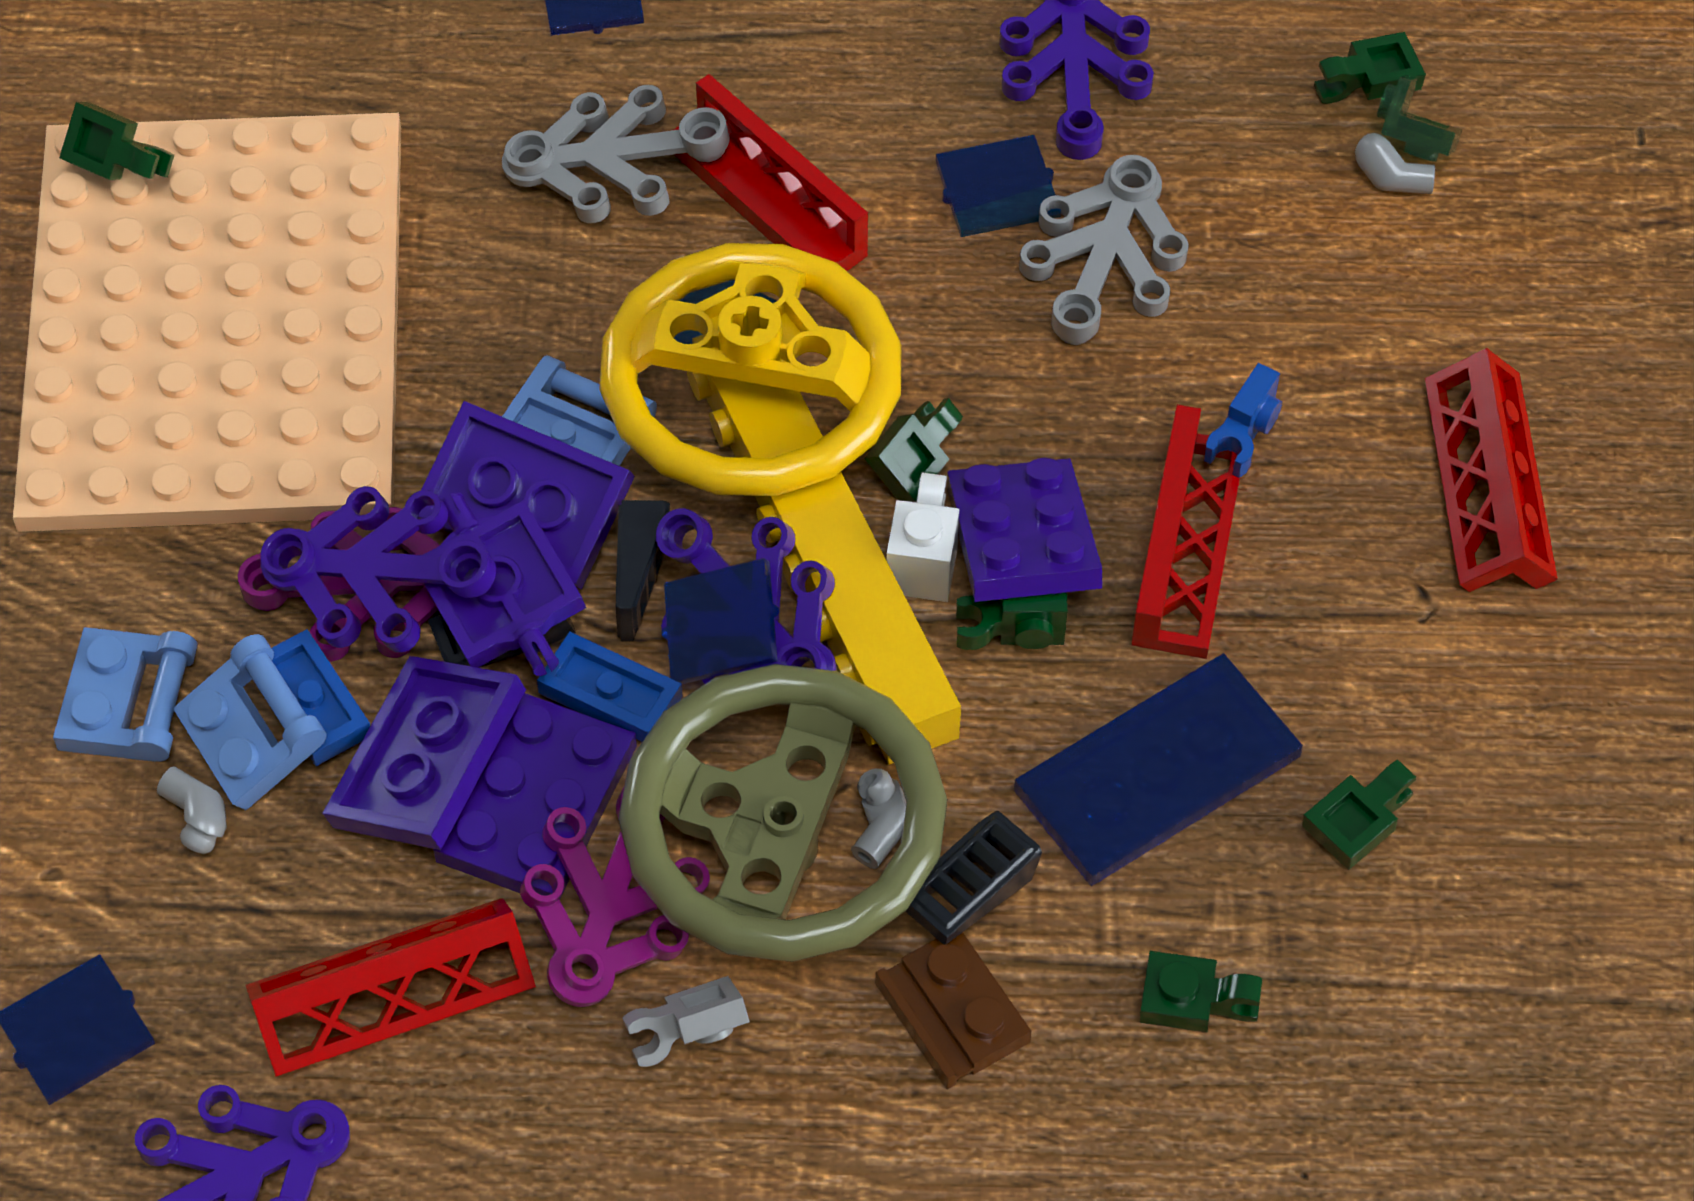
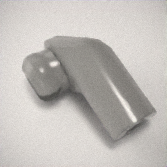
[1355,133,1435,194]
[157,766,227,854]
[851,769,906,869]

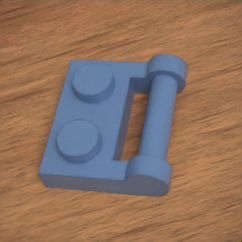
[502,355,657,466]
[53,627,198,762]
[173,634,327,810]

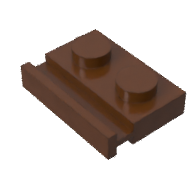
[875,932,1032,1090]

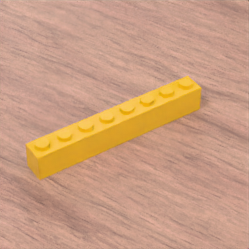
[687,335,961,765]

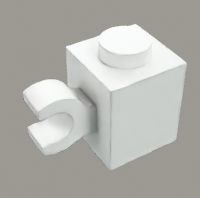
[886,472,959,602]

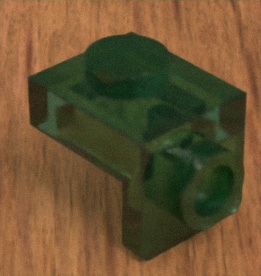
[1377,75,1462,162]

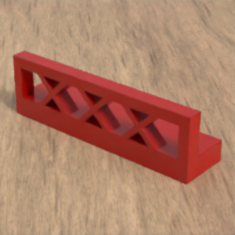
[673,74,868,271]
[1425,348,1558,592]
[1131,404,1240,659]
[245,898,536,1077]

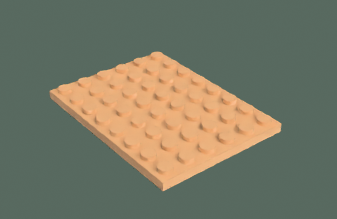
[13,113,401,532]

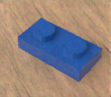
[272,629,370,766]
[537,631,683,742]

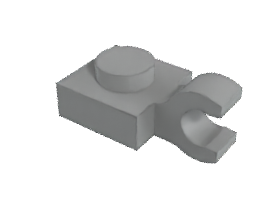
[622,976,750,1067]

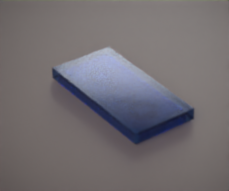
[1014,653,1303,887]

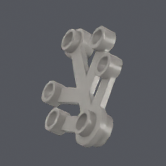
[502,85,730,223]
[1019,155,1189,345]

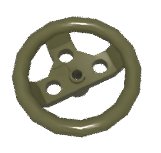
[618,664,948,962]

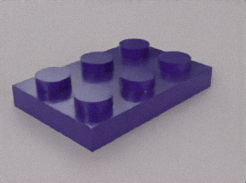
[418,401,635,590]
[947,458,1102,602]
[322,656,526,850]
[434,693,637,900]

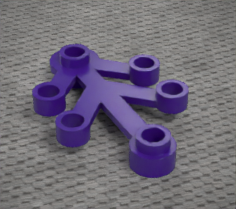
[999,0,1154,160]
[260,486,496,652]
[656,508,837,684]
[135,1085,350,1201]

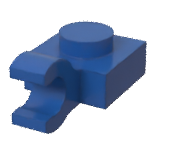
[1204,363,1282,478]

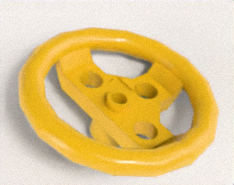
[599,243,901,496]

